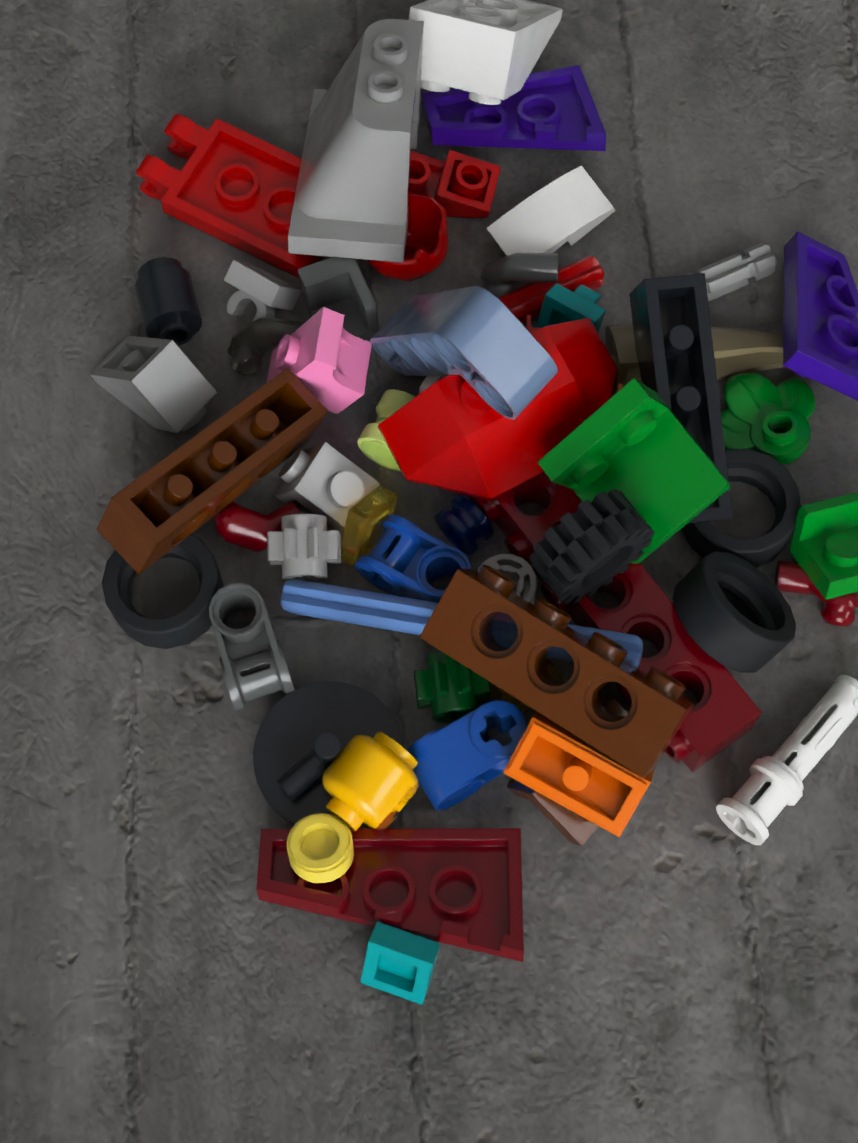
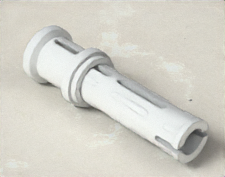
[716,674,858,845]

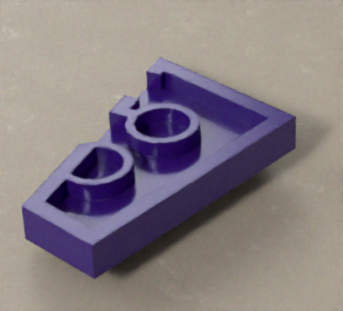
[783,231,858,401]

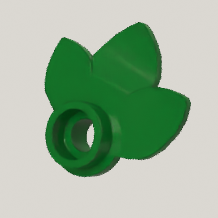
[721,372,815,465]

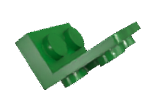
[537,378,730,564]

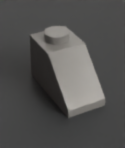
[89,336,217,433]

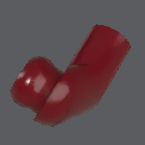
[213,501,301,552]
[774,561,858,626]

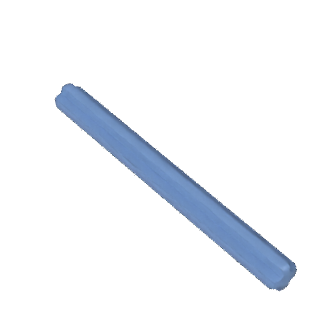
[280,579,643,668]

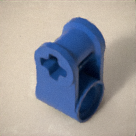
[354,514,471,603]
[407,701,527,811]

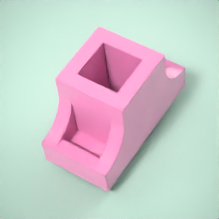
[266,307,372,414]

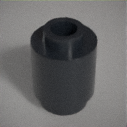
[135,257,202,346]

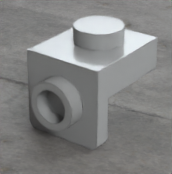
[275,442,381,534]

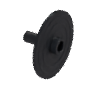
[253,682,405,829]

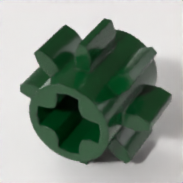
[414,650,491,723]

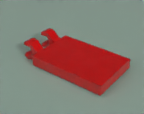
[136,114,324,278]

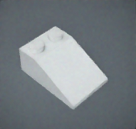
[409,0,563,105]

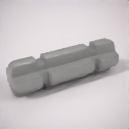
[686,243,777,301]

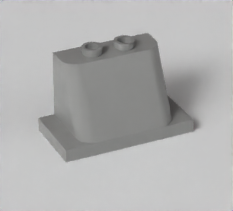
[288,19,424,263]

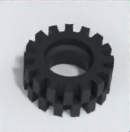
[529,489,654,605]

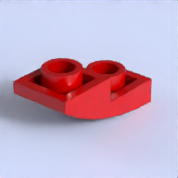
[408,150,501,218]

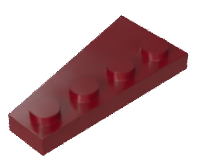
[256,828,524,962]

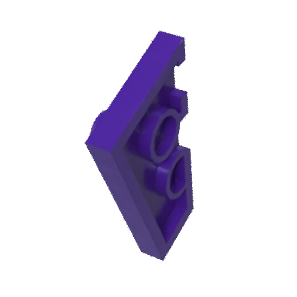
[421,65,606,151]

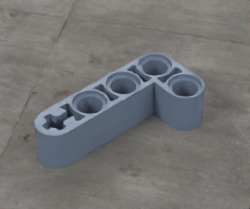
[370,286,558,420]

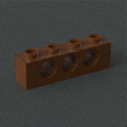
[97,368,328,575]
[419,564,694,779]

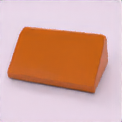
[503,711,654,838]

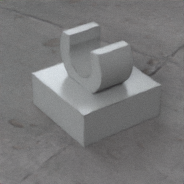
[224,260,301,330]

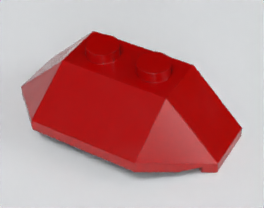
[378,318,618,501]

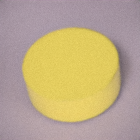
[287,813,354,883]

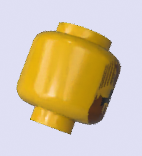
[322,731,419,832]

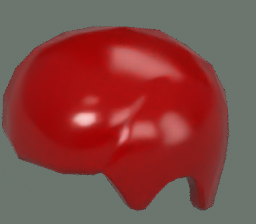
[367,194,448,282]

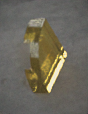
[341,486,397,566]

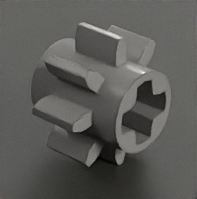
[267,514,341,581]

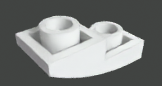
[487,165,616,256]

